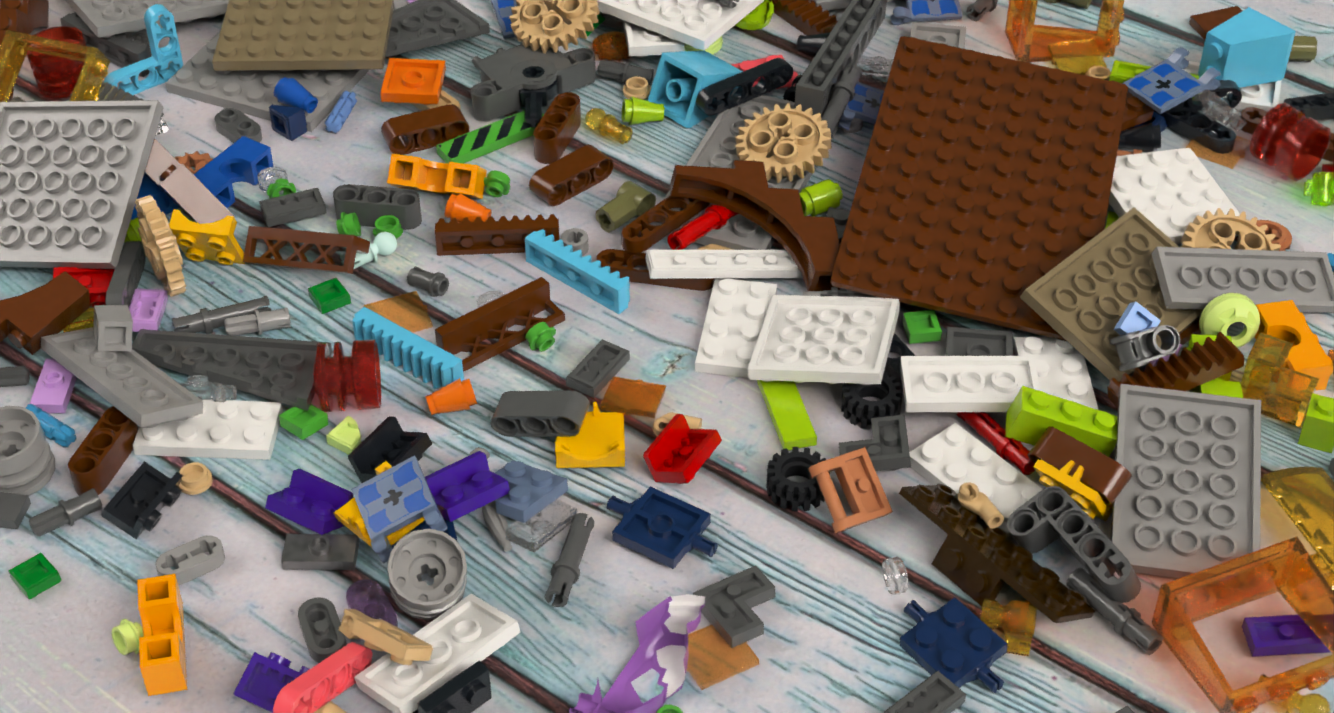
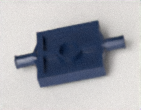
[607,486,718,569]
[900,597,1007,693]

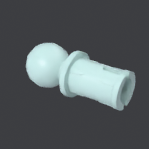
[340,232,397,270]

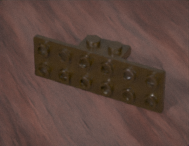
[899,484,1095,623]

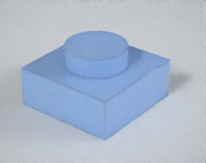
[1113,301,1161,335]

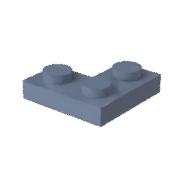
[495,460,568,523]

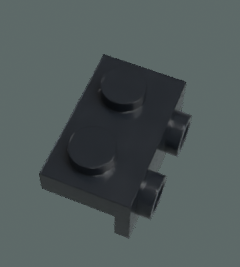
[348,416,432,483]
[101,461,183,539]
[413,661,492,713]

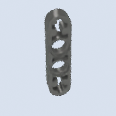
[106,241,146,307]

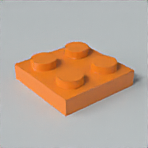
[380,58,446,105]

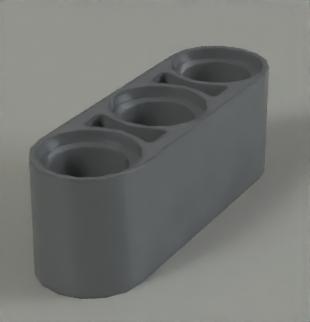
[333,184,422,230]
[490,390,590,437]

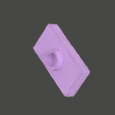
[129,288,168,332]
[30,359,77,413]

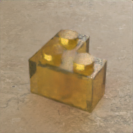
[1241,332,1319,428]

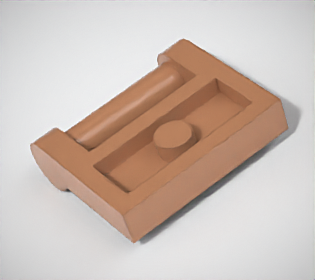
[808,447,893,534]

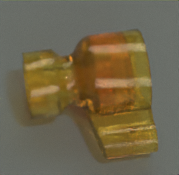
[980,598,1037,657]

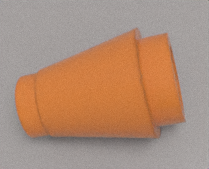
[444,193,492,222]
[426,378,477,415]

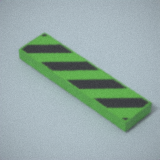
[436,110,544,164]

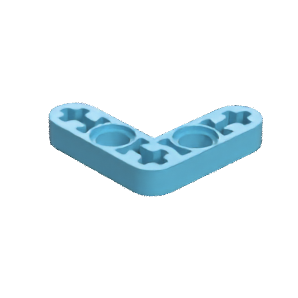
[104,4,183,95]

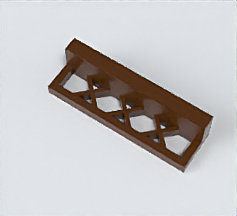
[243,226,370,274]
[435,277,565,372]

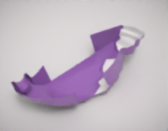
[569,594,705,713]

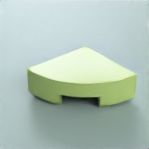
[326,416,361,455]

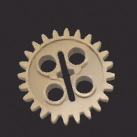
[510,0,600,53]
[735,103,832,183]
[135,195,186,297]
[1180,208,1281,251]

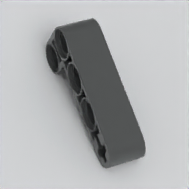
[1007,486,1141,603]

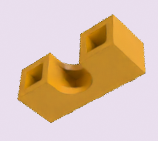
[387,154,487,200]
[1254,300,1333,394]
[137,574,187,696]

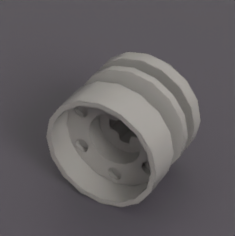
[0,406,56,496]
[387,528,467,620]

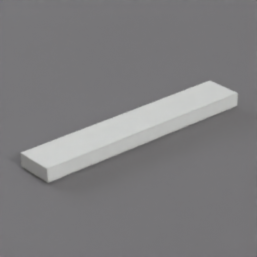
[645,250,803,279]

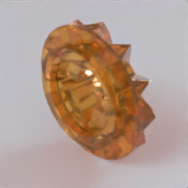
[592,32,631,62]

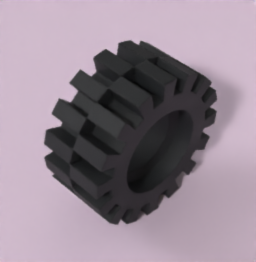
[841,371,903,429]
[766,447,830,512]

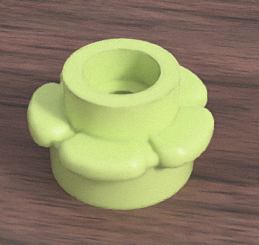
[112,619,144,655]

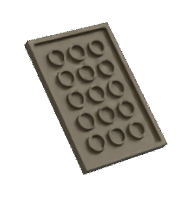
[212,0,394,71]
[1020,207,1203,382]

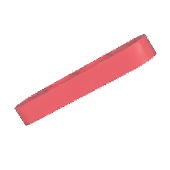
[273,642,373,713]

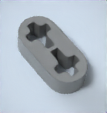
[155,536,225,586]

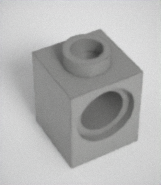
[93,305,133,352]

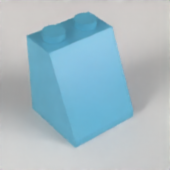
[1198,7,1296,88]
[648,50,743,128]

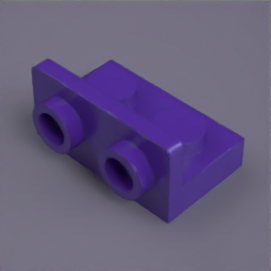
[425,451,510,522]
[265,469,354,535]
[233,652,309,713]

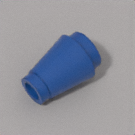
[274,77,318,113]

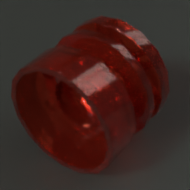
[24,26,97,99]
[1250,103,1331,181]
[314,339,382,412]

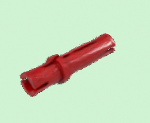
[667,205,738,250]
[956,412,1035,475]

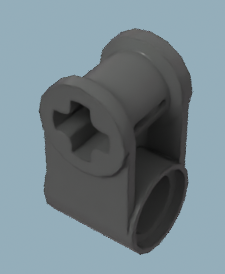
[1110,325,1180,372]

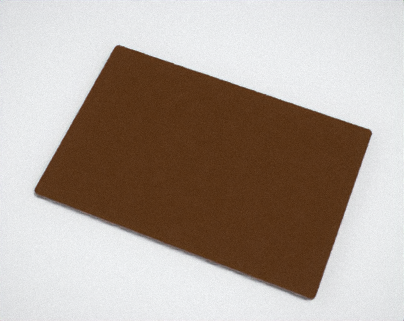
[830,36,1128,341]

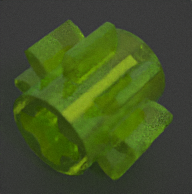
[1303,172,1334,206]

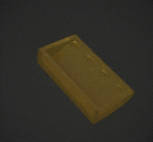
[1261,467,1334,575]

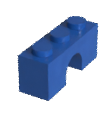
[194,136,274,208]

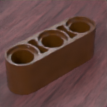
[533,92,581,164]
[381,104,470,155]
[529,145,614,206]
[68,406,138,495]
[1028,426,1132,506]

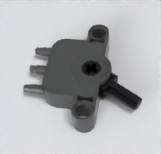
[471,41,596,127]

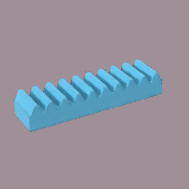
[525,229,630,314]
[352,307,464,389]

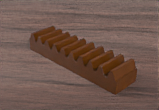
[769,0,838,35]
[435,214,560,256]
[1107,332,1244,408]

